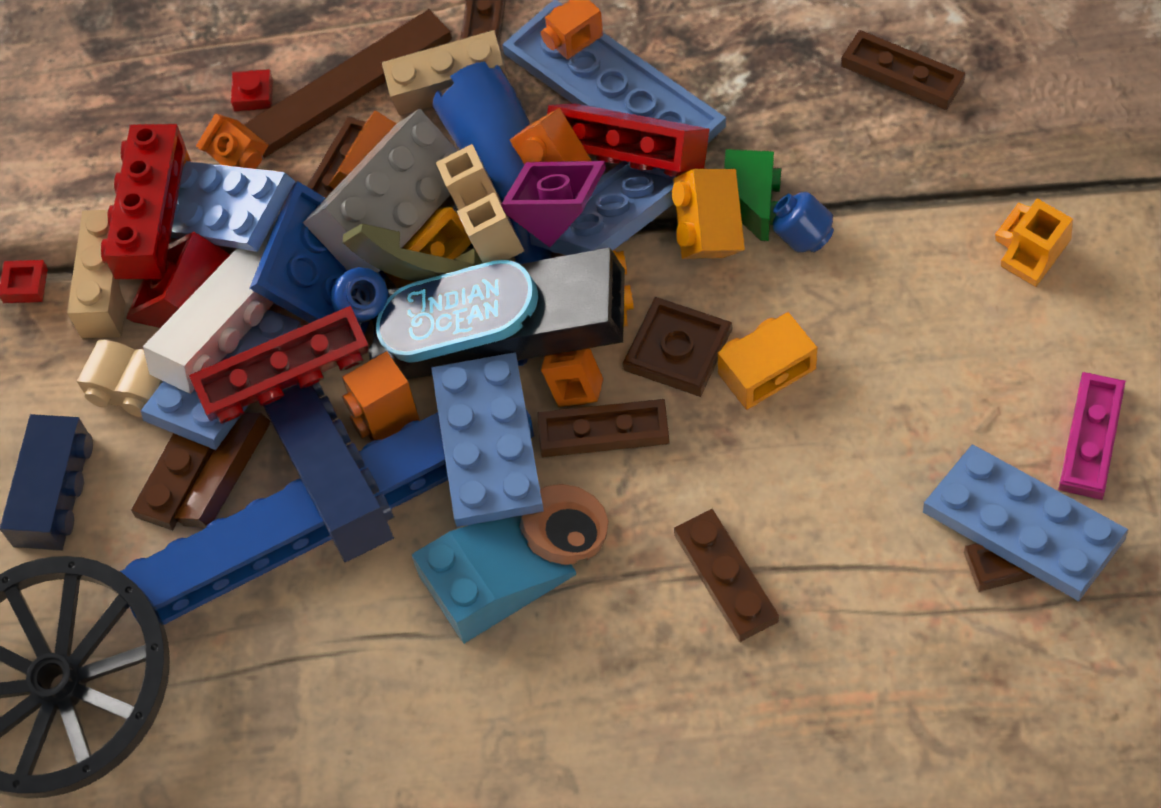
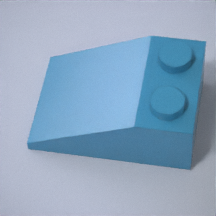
[411,515,576,644]

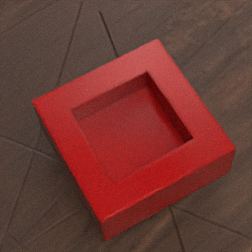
[231,69,273,112]
[0,260,48,303]

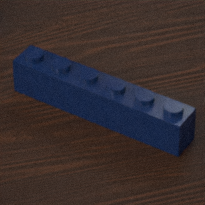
[263,382,394,563]

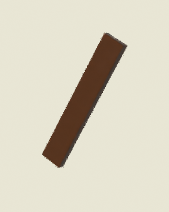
[244,9,452,158]

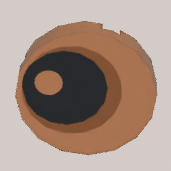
[520,484,609,565]

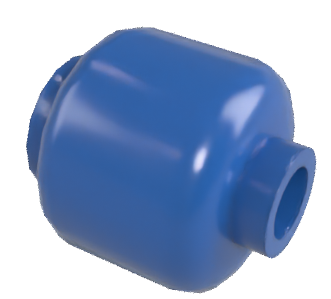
[773,192,834,253]
[331,267,388,324]

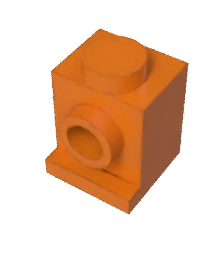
[541,0,603,60]
[196,113,269,169]
[541,348,604,407]

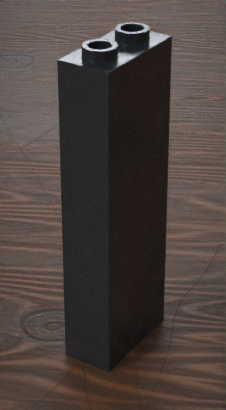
[369,247,625,380]

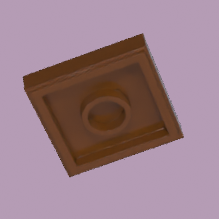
[623,297,732,397]

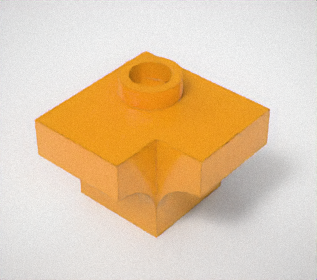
[995,198,1073,287]

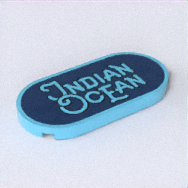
[376,260,538,362]

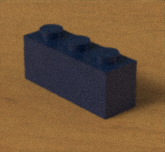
[0,414,93,551]

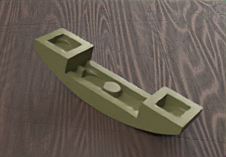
[343,223,510,282]

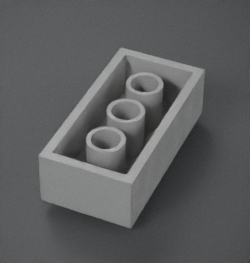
[303,108,458,273]

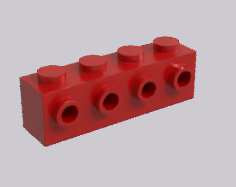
[547,103,710,177]
[101,124,186,279]
[189,306,368,423]

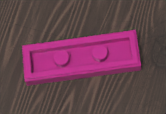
[1058,372,1126,500]

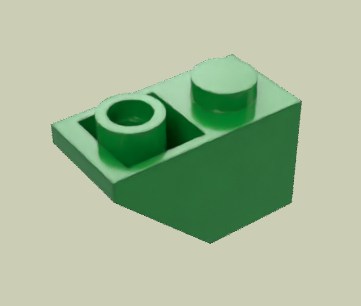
[724,149,782,241]

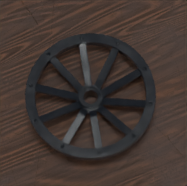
[0,556,170,798]

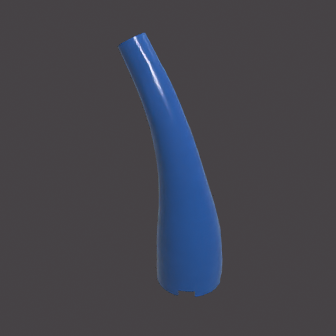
[432,61,552,366]

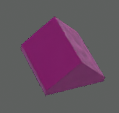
[501,161,606,248]

